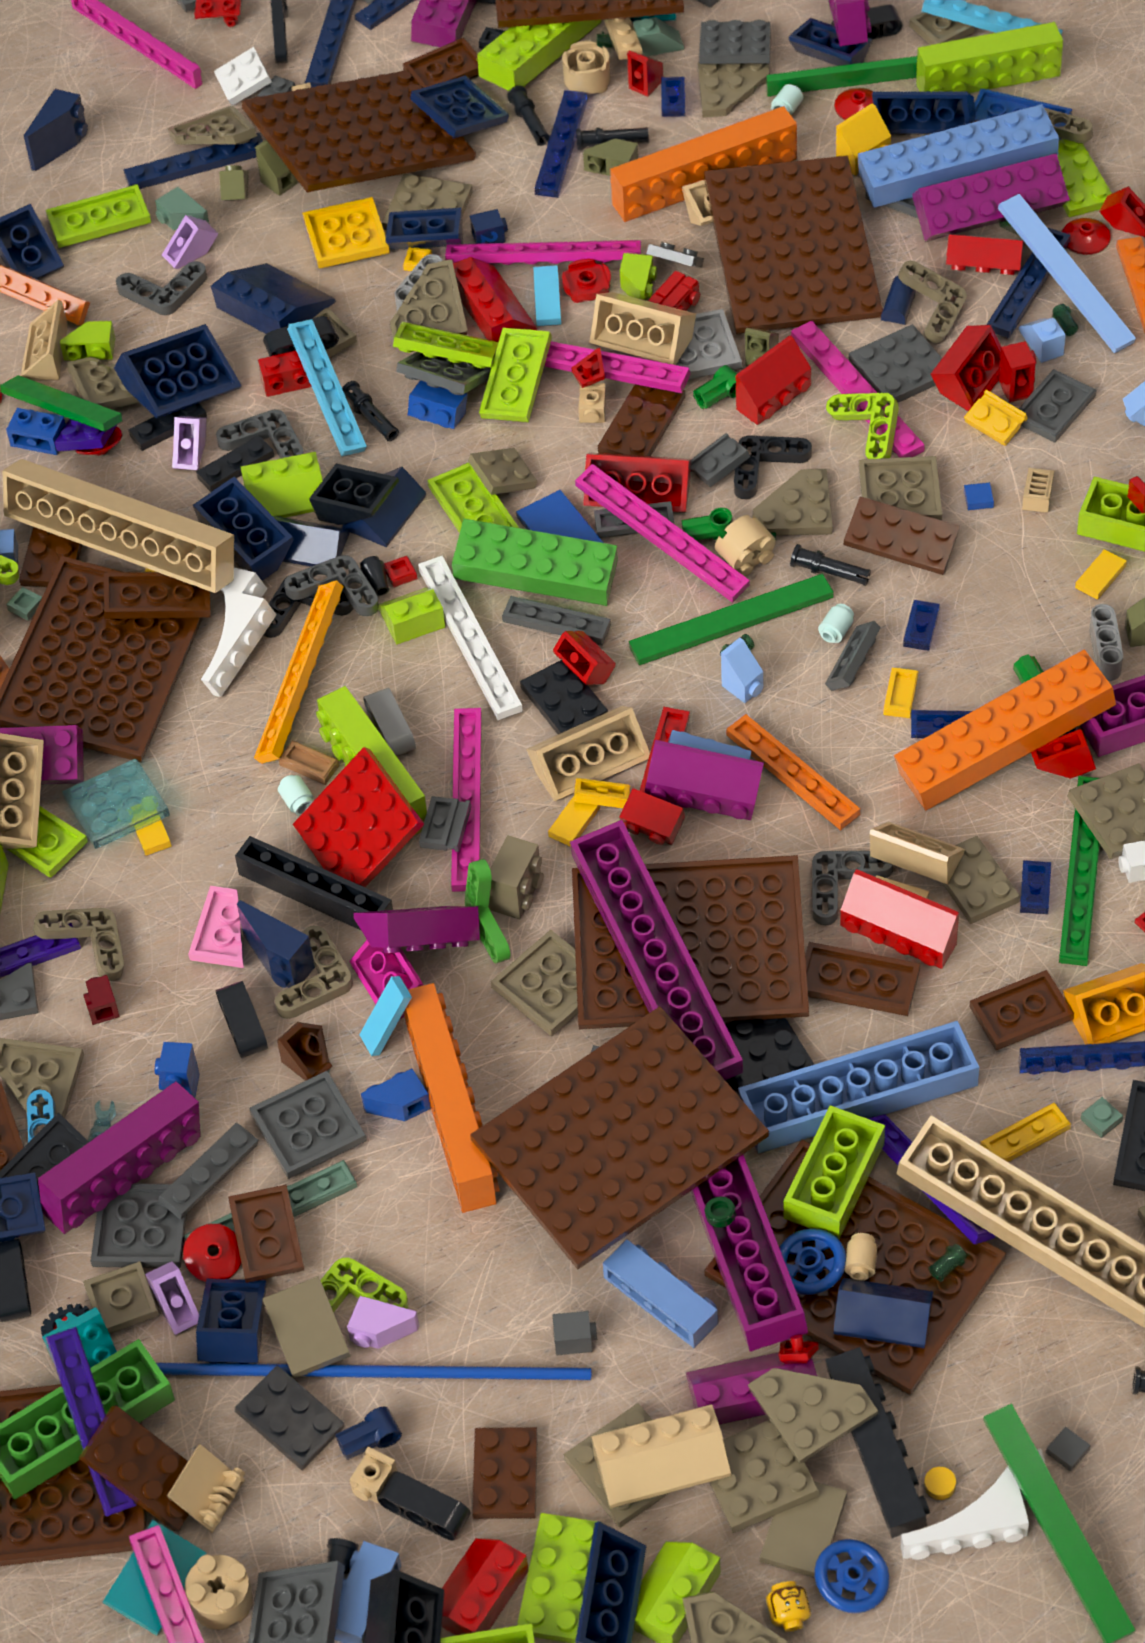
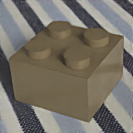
[489,835,544,920]

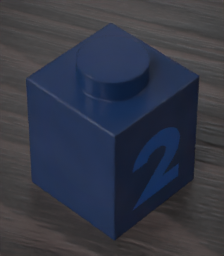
[469,209,508,244]

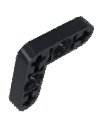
[270,0,288,63]
[734,435,812,500]
[263,575,353,638]

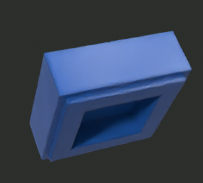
[964,482,994,510]

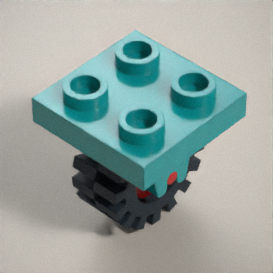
[41,1304,117,1368]

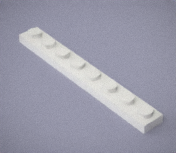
[418,556,522,720]

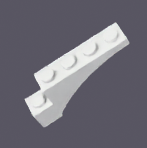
[201,567,277,697]
[901,1449,1045,1560]

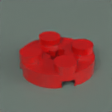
[562,259,611,303]

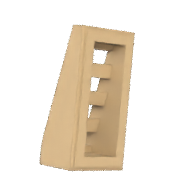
[1022,468,1054,513]

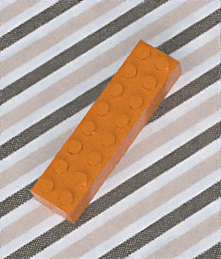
[610,106,797,222]
[894,649,1116,811]
[404,983,500,1213]

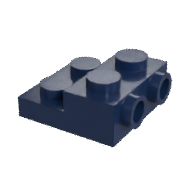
[0,1172,45,1242]

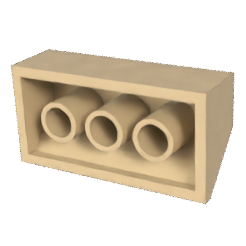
[590,292,696,365]
[526,706,650,801]
[0,733,44,849]
[591,1404,731,1508]

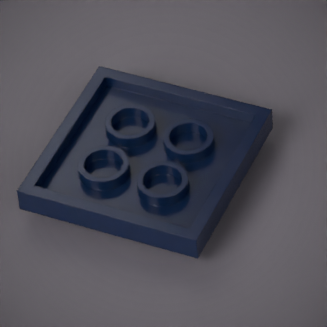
[410,76,509,138]

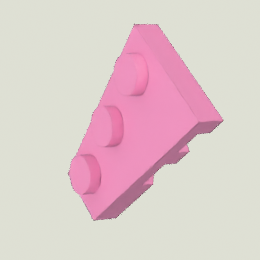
[188,886,244,968]

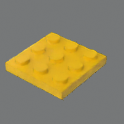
[302,197,390,269]

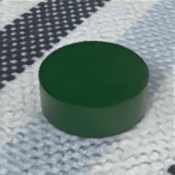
[705,1197,736,1228]

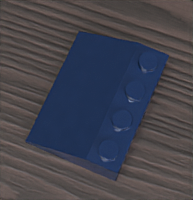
[211,263,336,334]
[114,324,242,418]

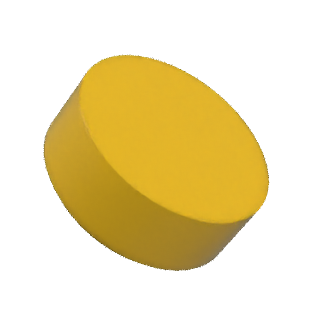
[924,1466,956,1500]

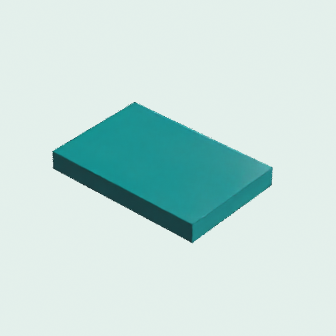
[102,1520,207,1636]

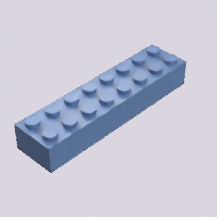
[858,104,1059,208]
[738,1021,979,1154]

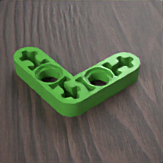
[465,859,510,964]

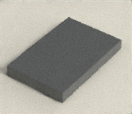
[1018,369,1097,443]

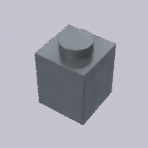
[552,1311,597,1355]

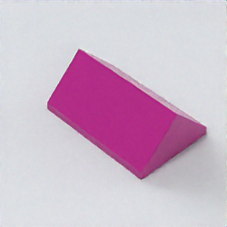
[349,940,424,1019]

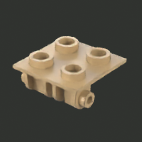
[167,1444,245,1533]

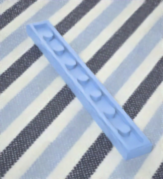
[998,194,1136,354]

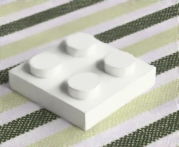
[214,47,272,105]

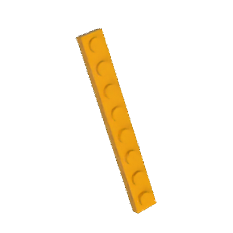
[254,580,344,764]

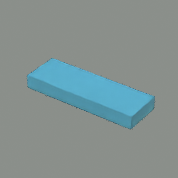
[533,265,561,326]
[359,976,412,1056]

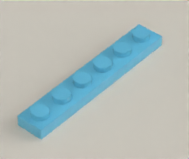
[922,0,1063,35]
[287,319,367,457]

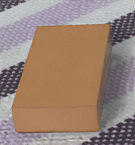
[278,740,339,785]

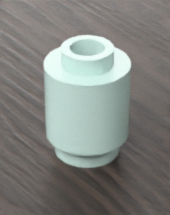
[771,84,803,115]
[818,604,854,643]
[278,775,314,816]

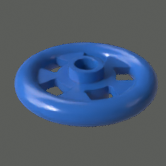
[779,1229,846,1295]
[815,1539,890,1613]

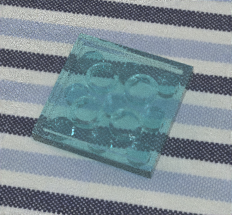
[62,759,170,849]

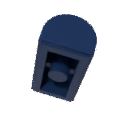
[881,275,916,325]

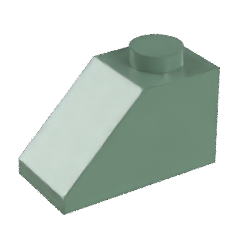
[633,17,684,56]
[155,187,210,230]

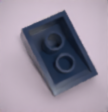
[23,89,88,171]
[0,203,64,279]
[237,900,315,988]
[196,1279,266,1364]

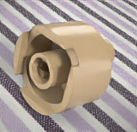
[562,41,610,96]
[715,515,776,577]
[185,1555,253,1630]

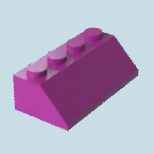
[644,740,764,820]
[354,906,480,953]
[686,1352,817,1425]

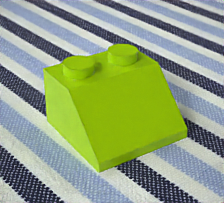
[378,587,445,645]

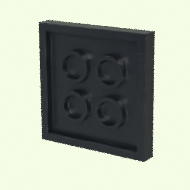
[725,1018,814,1095]

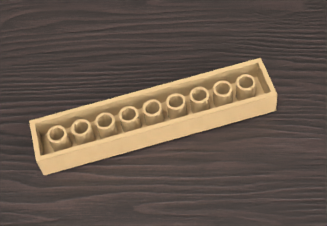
[2,459,234,593]
[897,1115,1145,1328]

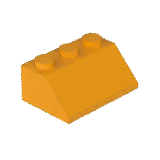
[1063,963,1145,1050]

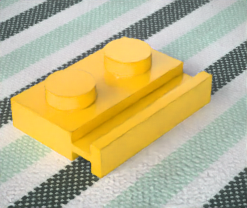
[964,390,1028,446]

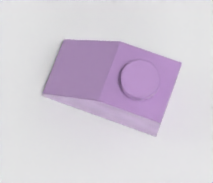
[162,215,218,269]
[172,416,207,470]
[145,1261,199,1335]
[347,1296,419,1349]

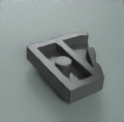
[0,963,38,1020]

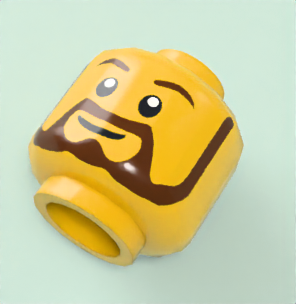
[766,1581,811,1632]

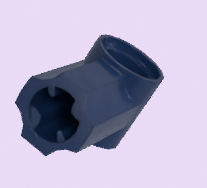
[335,1406,402,1460]

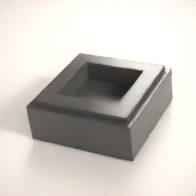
[1046,1427,1091,1471]

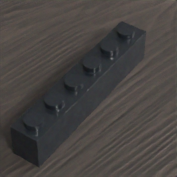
[235,836,393,930]
[825,1347,930,1538]

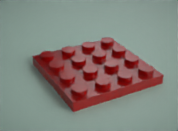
[293,747,424,888]

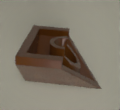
[277,1022,332,1081]

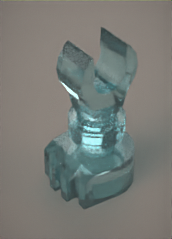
[88,1100,116,1142]

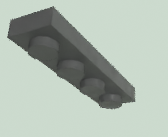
[502,596,611,645]
[158,1122,258,1220]

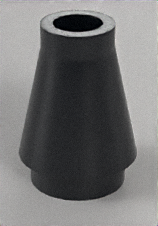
[360,556,389,596]

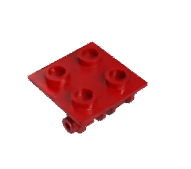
[195,0,241,27]

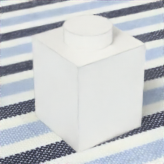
[1118,841,1145,883]

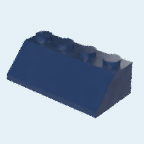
[872,91,976,134]
[193,477,294,581]
[575,1521,647,1643]

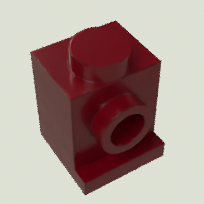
[83,975,120,1025]

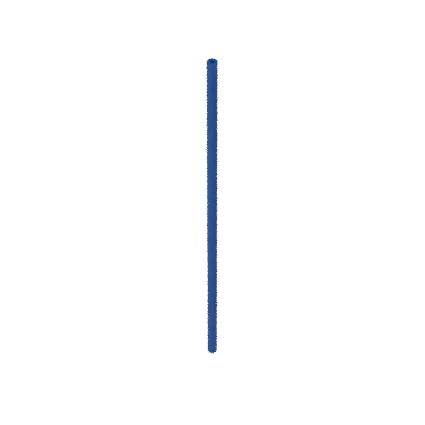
[156,1363,592,1380]

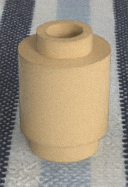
[845,1233,877,1281]

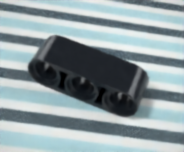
[831,5,903,39]
[263,316,339,356]
[215,981,268,1058]
[0,1239,32,1323]
[377,1471,471,1541]

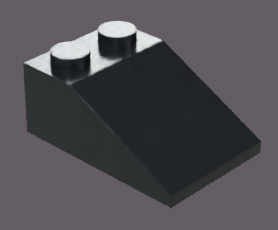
[309,463,399,525]

